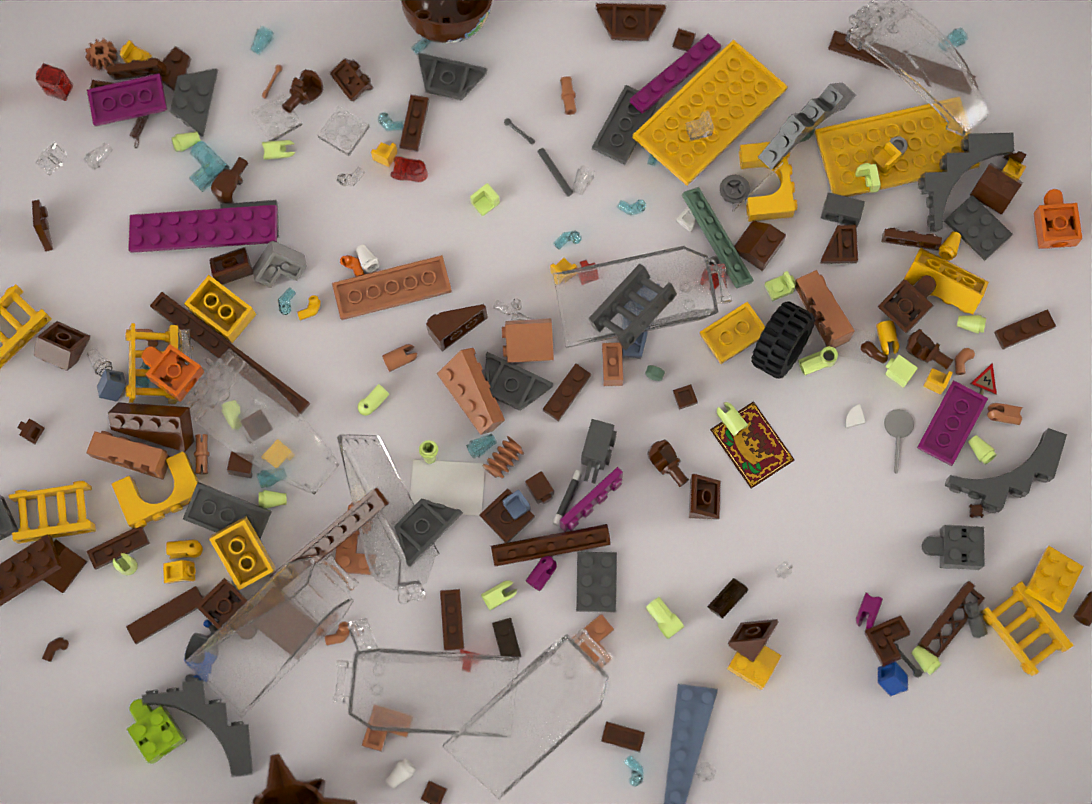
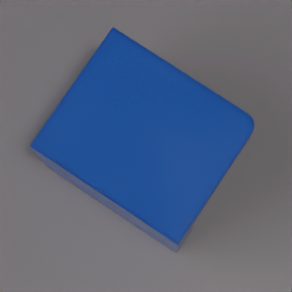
[878,661,908,696]

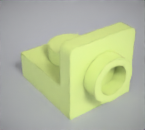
[855,163,881,193]
[764,271,796,301]

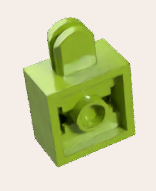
[127,699,187,764]

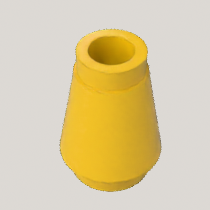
[939,231,962,260]

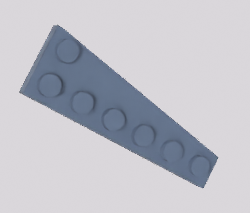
[664,684,718,804]

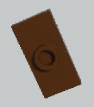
[601,722,645,752]

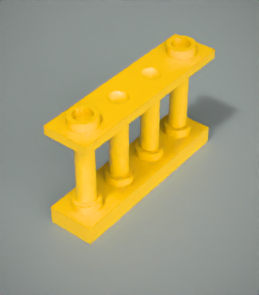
[0,284,52,368]
[125,323,178,404]
[9,481,96,544]
[981,581,1074,676]

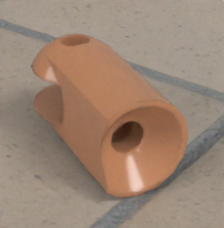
[382,344,417,372]
[987,403,1023,425]

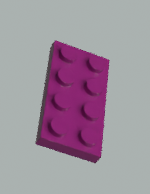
[87,74,168,127]
[917,380,988,466]
[560,467,623,532]

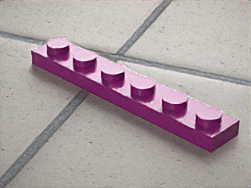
[630,34,721,114]

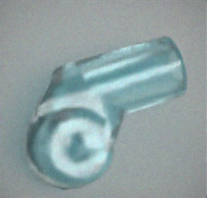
[411,36,431,55]
[378,112,404,131]
[617,200,646,216]
[553,231,582,250]
[278,287,296,315]
[624,755,644,787]

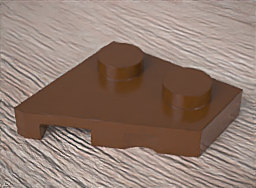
[154,46,191,91]
[32,199,53,252]
[820,225,858,264]

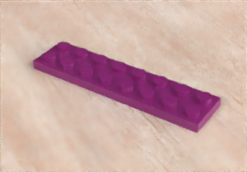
[128,205,278,253]

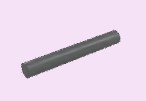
[537,148,573,197]

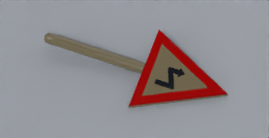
[970,363,997,395]

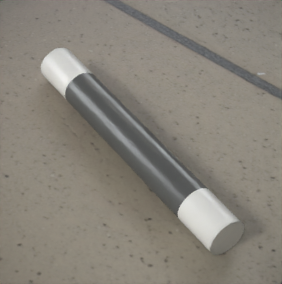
[553,470,583,526]

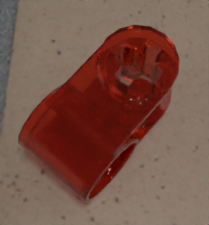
[390,156,428,182]

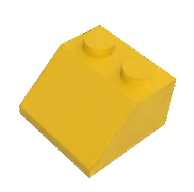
[727,645,782,690]

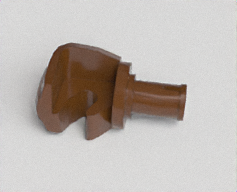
[282,69,323,114]
[211,157,249,204]
[906,329,953,370]
[647,439,689,487]

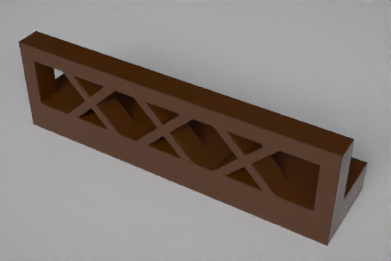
[917,581,985,658]

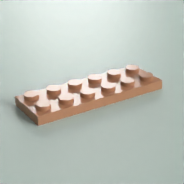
[332,255,452,320]

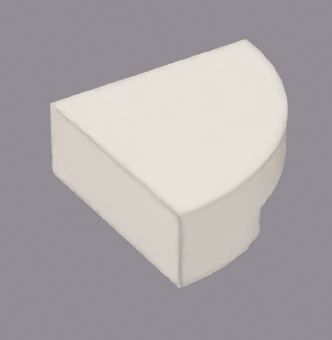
[676,206,695,233]
[845,404,865,428]

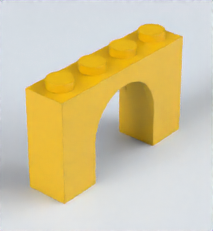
[739,142,797,222]
[111,452,199,529]

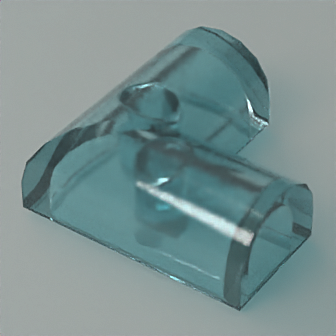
[189,141,230,192]

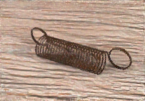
[129,115,149,148]

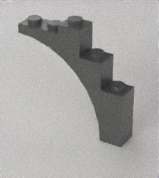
[758,83,856,170]
[918,132,1014,232]
[945,428,1067,513]
[142,677,253,777]

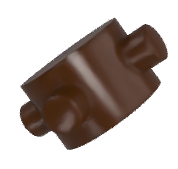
[969,504,984,518]

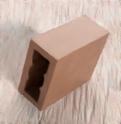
[502,319,554,363]

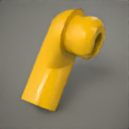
[297,295,321,320]

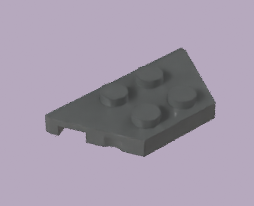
[418,52,487,100]
[170,68,218,137]
[486,352,554,411]
[394,498,463,567]

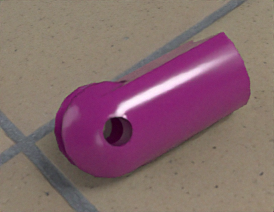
[525,556,557,591]
[856,592,883,629]

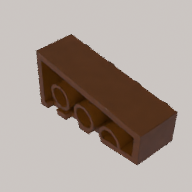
[108,402,195,452]

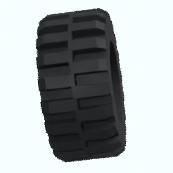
[751,301,815,379]

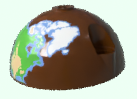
[401,0,492,44]

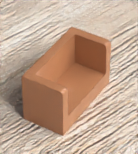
[602,342,623,386]

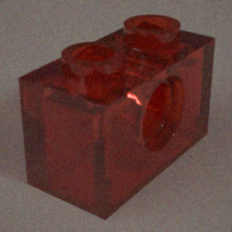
[36,63,73,101]

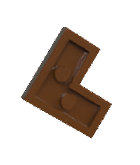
[865,615,910,667]

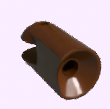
[1073,591,1092,626]

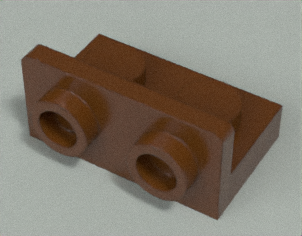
[329,58,373,101]

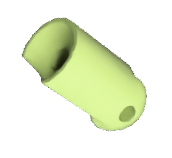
[262,140,295,160]
[358,384,389,416]
[717,402,748,436]
[113,553,138,575]
[481,580,517,610]

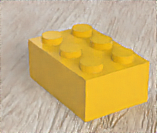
[184,275,256,343]
[209,516,275,590]

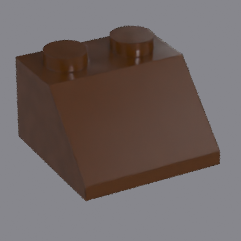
[970,163,1023,215]
[734,220,786,271]
[34,321,90,371]

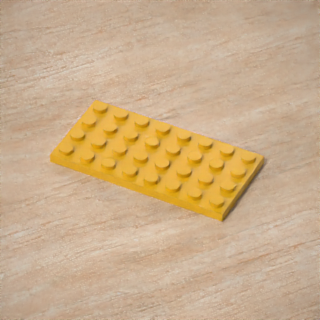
[632,39,788,186]
[814,97,980,197]

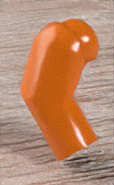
[340,255,365,277]

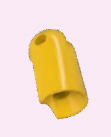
[876,320,900,356]
[166,539,203,559]

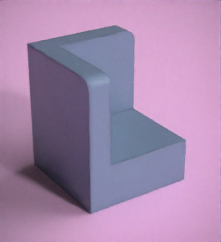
[97,368,126,401]
[503,489,531,520]

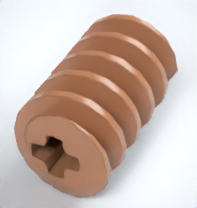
[482,436,524,478]

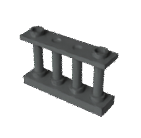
[588,263,677,350]

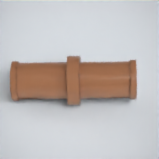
[560,76,577,115]
[194,434,210,474]

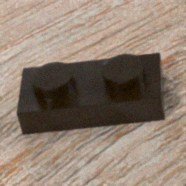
[707,578,749,619]
[492,618,521,662]

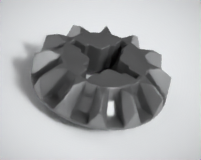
[720,175,750,204]

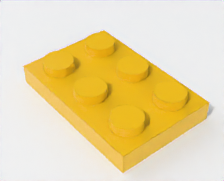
[699,302,765,364]
[1024,546,1084,613]

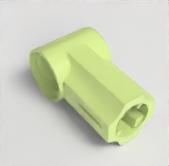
[798,346,838,376]
[646,597,684,639]

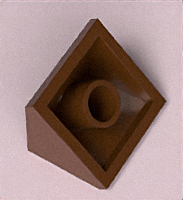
[209,247,253,285]
[689,474,721,519]
[43,539,87,593]
[728,619,778,662]

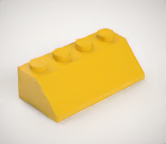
[904,248,989,315]

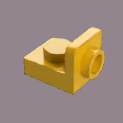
[120,40,152,63]
[1003,158,1026,180]
[163,560,196,584]

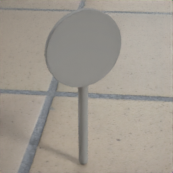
[884,409,914,473]

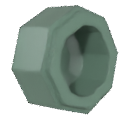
[645,365,665,381]

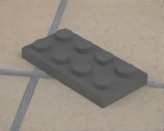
[592,85,659,165]
[183,482,272,539]

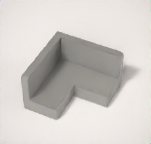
[253,241,307,287]

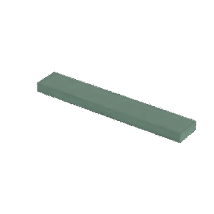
[682,187,754,289]

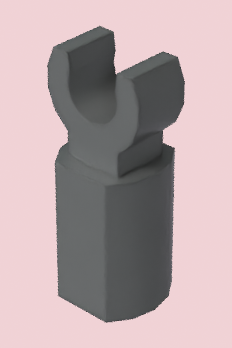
[964,601,988,638]

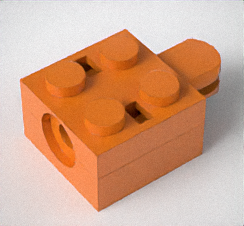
[1034,189,1082,249]
[142,344,204,402]

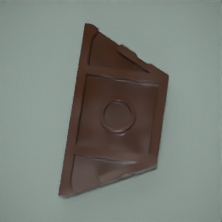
[596,3,666,41]

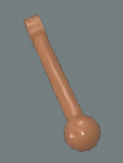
[262,65,282,99]

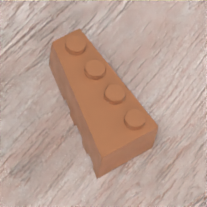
[795,270,855,348]
[437,348,505,435]
[86,431,170,480]

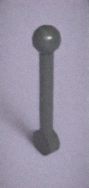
[504,118,535,145]
[894,643,922,677]

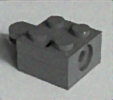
[581,419,617,484]
[921,525,985,570]

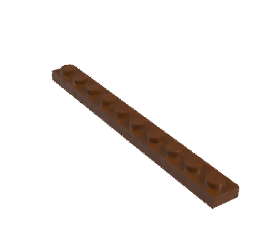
[150,292,310,418]

